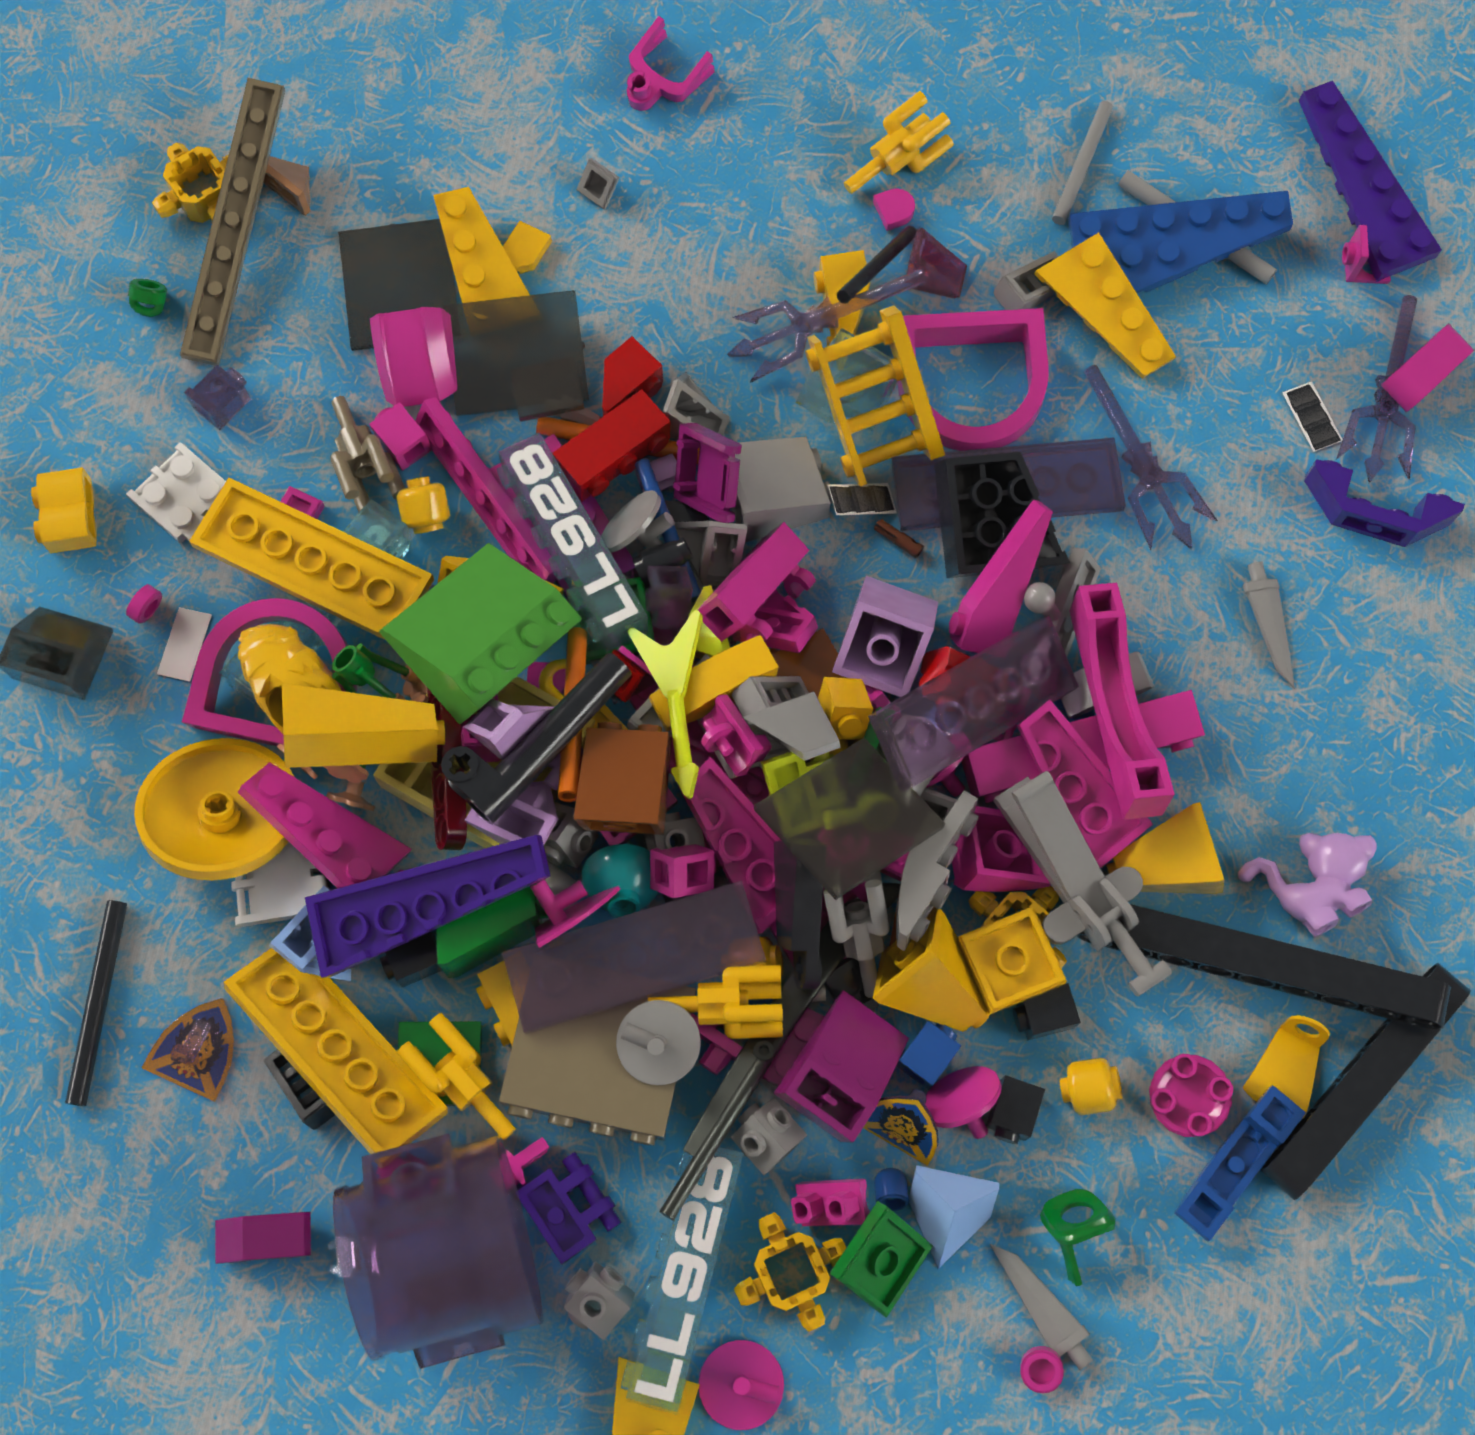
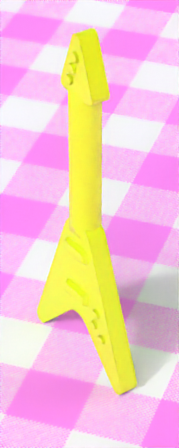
[628,610,703,799]

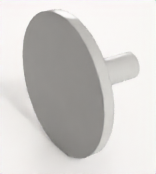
[600,490,675,553]
[616,1000,701,1085]

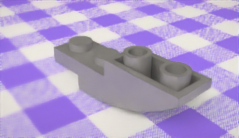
[896,791,979,951]

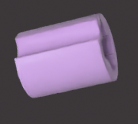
[635,453,677,492]

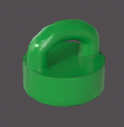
[128,279,168,317]

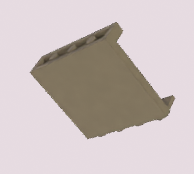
[499,954,696,1146]

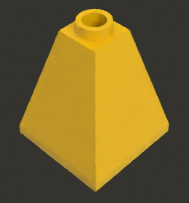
[1106,802,1225,894]
[873,908,990,1032]

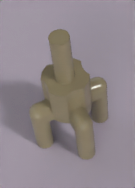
[330,396,405,516]

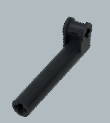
[441,653,632,825]

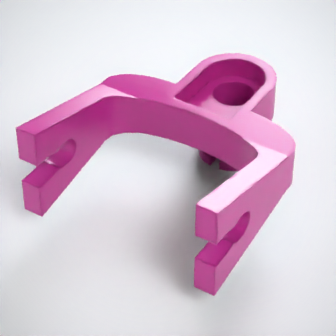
[627,16,715,111]

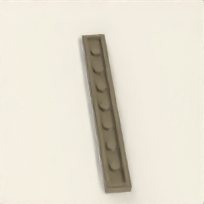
[180,78,285,366]

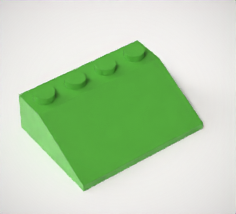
[379,543,582,725]

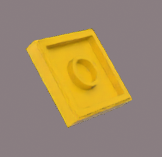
[957,906,1067,1015]

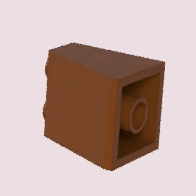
[574,722,671,835]

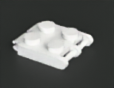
[125,442,226,544]
[231,842,329,927]

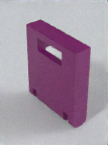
[673,423,742,523]

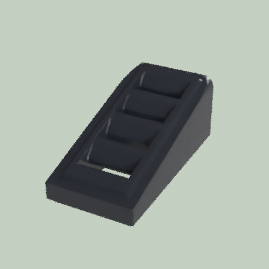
[263,1049,335,1130]

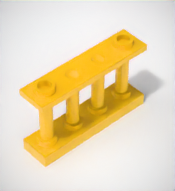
[805,305,945,487]

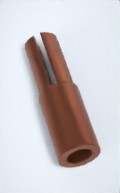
[874,519,924,558]

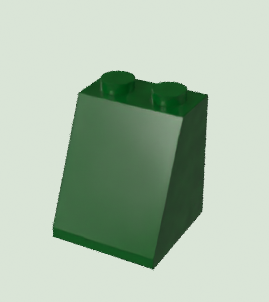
[436,886,549,978]

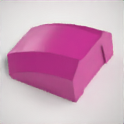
[370,307,458,407]
[952,806,1051,892]

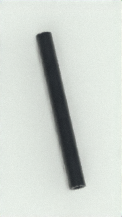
[65,900,127,1106]

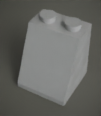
[731,437,833,543]

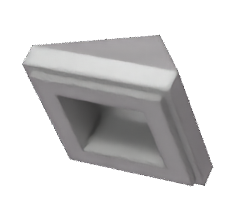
[576,158,620,209]

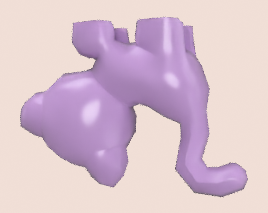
[1237,833,1377,938]

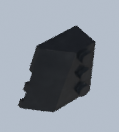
[934,452,1070,579]

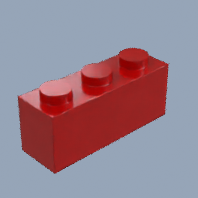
[552,389,671,502]

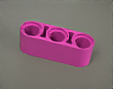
[1381,323,1474,412]

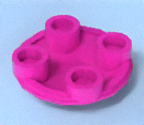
[1149,1054,1233,1137]

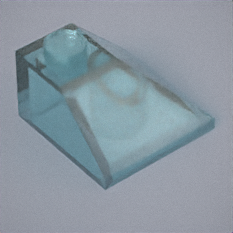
[795,328,898,431]

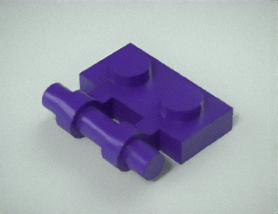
[515,1152,622,1265]

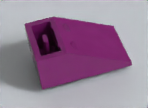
[774,990,909,1143]

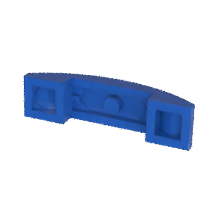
[1174,1085,1306,1241]

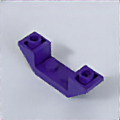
[1304,459,1465,547]

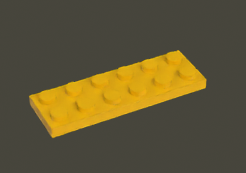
[189,478,434,640]
[223,948,448,1167]

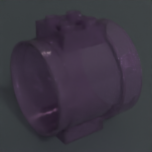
[333,1133,544,1369]

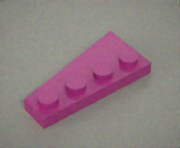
[1017,700,1153,868]
[678,757,784,934]
[238,762,412,888]

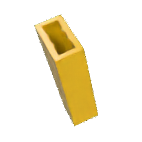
[282,684,445,768]

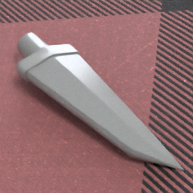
[1243,561,1295,689]
[990,1244,1093,1370]

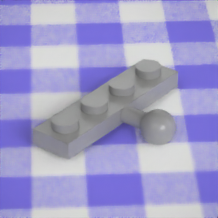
[1021,548,1101,701]

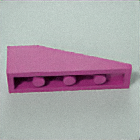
[949,500,1053,659]

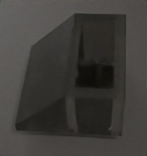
[0,606,114,700]

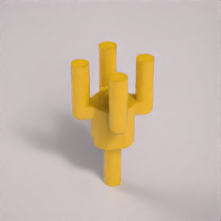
[843,91,954,194]
[648,965,783,1039]
[397,1012,516,1140]

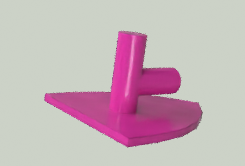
[530,879,620,948]

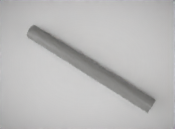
[1052,101,1113,225]

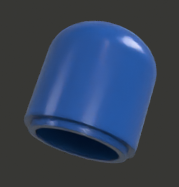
[874,1168,909,1211]

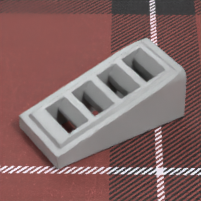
[993,251,1059,310]
[732,676,809,725]

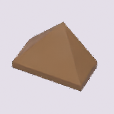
[263,156,310,216]

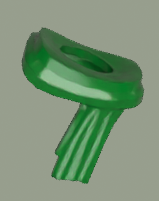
[1040,1189,1115,1286]

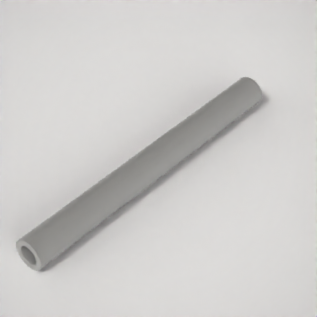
[1118,170,1277,285]

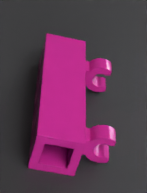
[698,522,816,642]

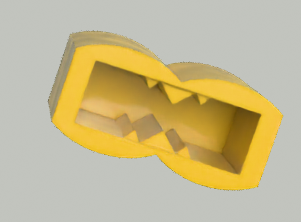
[31,467,97,554]

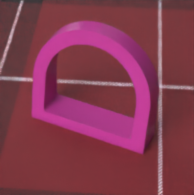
[897,308,1049,452]
[182,598,357,747]

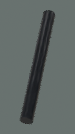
[837,226,917,304]

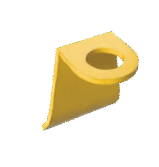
[1243,1015,1330,1118]

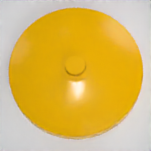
[134,738,294,881]

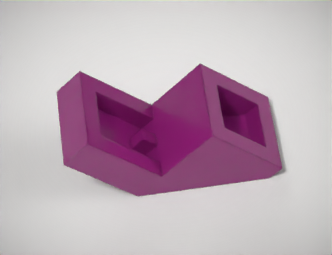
[215,1212,311,1264]

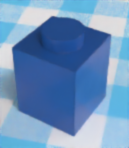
[896,1021,961,1090]

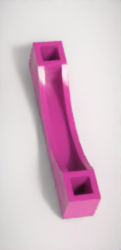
[1069,582,1175,820]

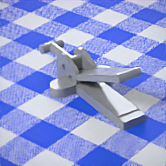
[993,771,1172,997]

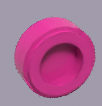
[126,584,162,624]
[1020,1346,1064,1393]

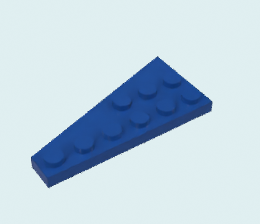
[1068,191,1293,320]

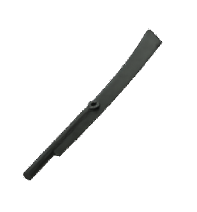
[659,883,901,1221]

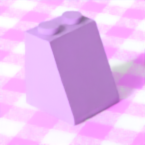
[832,576,938,699]

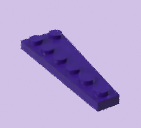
[1298,80,1442,282]
[305,835,551,978]

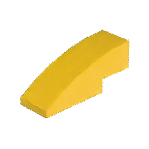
[649,635,779,732]

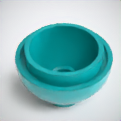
[582,844,659,920]

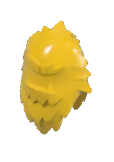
[238,624,341,733]

